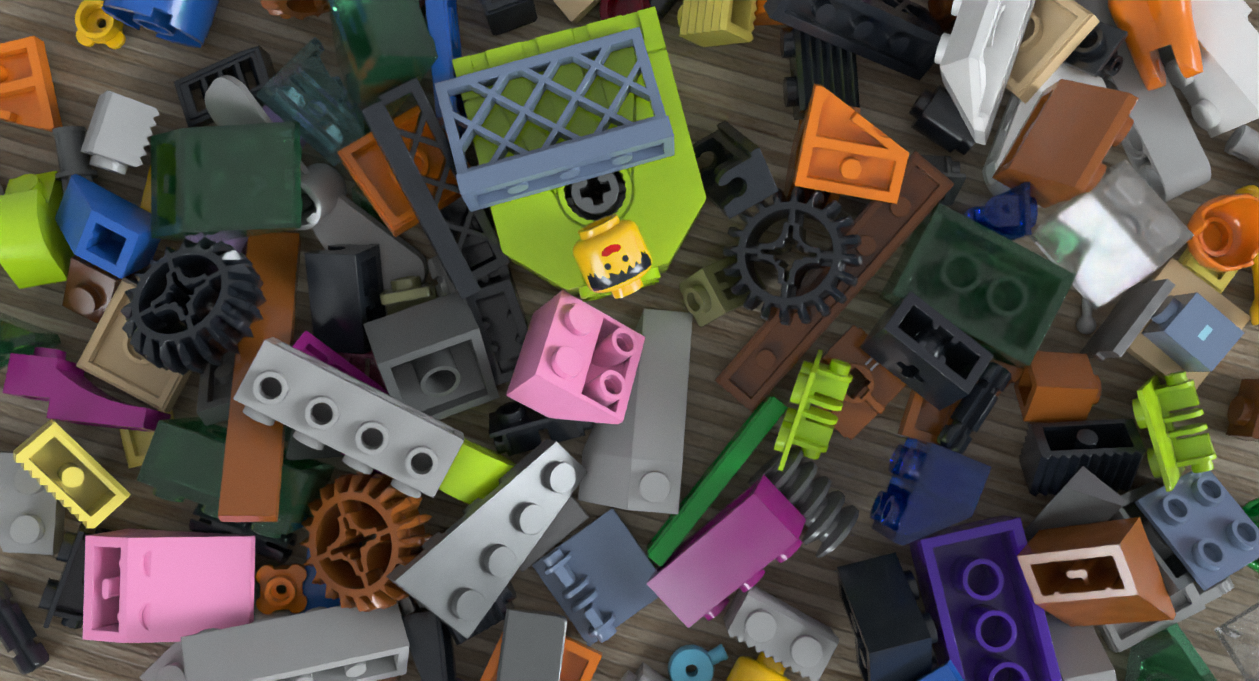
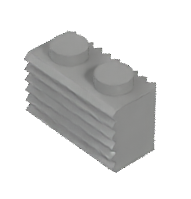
[80,90,160,175]
[723,586,839,681]

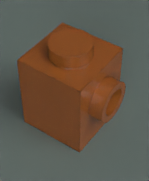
[1014,351,1101,422]

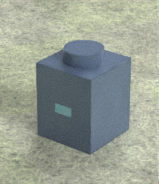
[1142,292,1244,372]

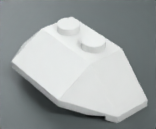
[934,0,1036,145]

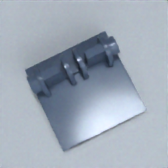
[1135,471,1259,591]
[532,508,658,646]

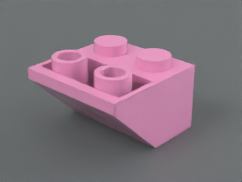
[506,290,645,425]

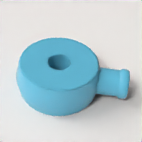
[668,644,729,681]

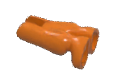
[1108,0,1203,91]

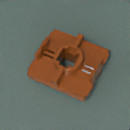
[794,325,906,440]

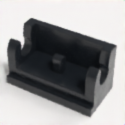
[692,121,779,219]
[304,244,386,354]

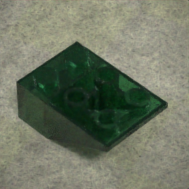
[327,0,438,136]
[151,121,303,243]

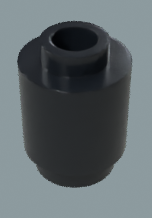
[908,85,975,155]

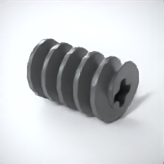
[748,446,859,558]

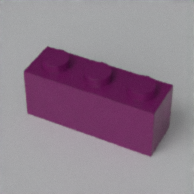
[646,475,806,628]

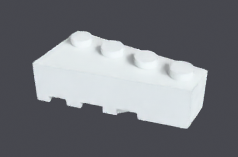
[1158,0,1259,138]

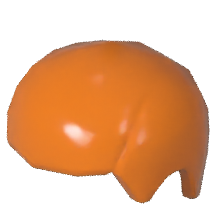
[1185,193,1259,273]

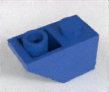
[55,174,168,279]

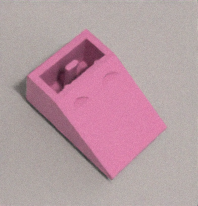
[83,529,256,643]

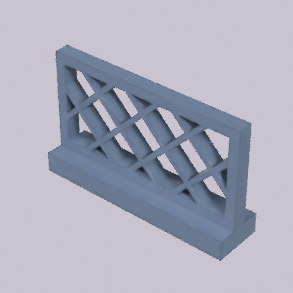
[434,27,675,212]

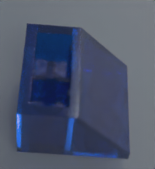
[870,437,992,546]

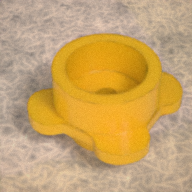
[75,0,126,49]

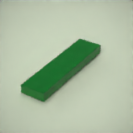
[646,396,788,567]

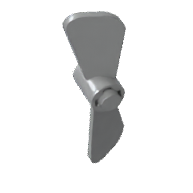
[205,75,428,314]

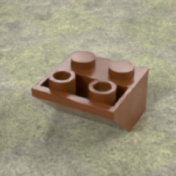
[992,79,1139,209]
[1017,517,1176,627]

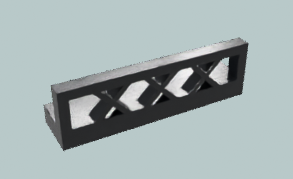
[763,0,945,81]
[357,76,510,300]

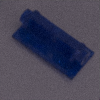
[962,182,1038,247]

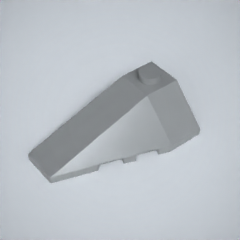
[578,309,693,514]

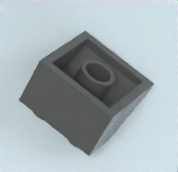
[363,291,500,420]

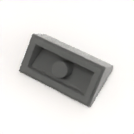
[1024,466,1127,541]
[496,609,567,681]

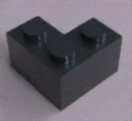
[837,552,938,681]

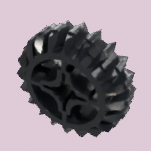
[723,186,863,326]
[120,237,267,375]

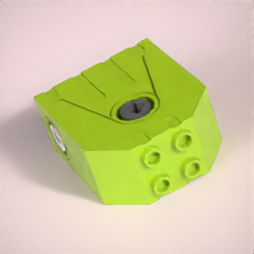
[452,6,706,302]

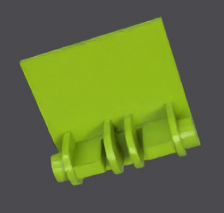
[773,349,853,471]
[1132,371,1217,492]

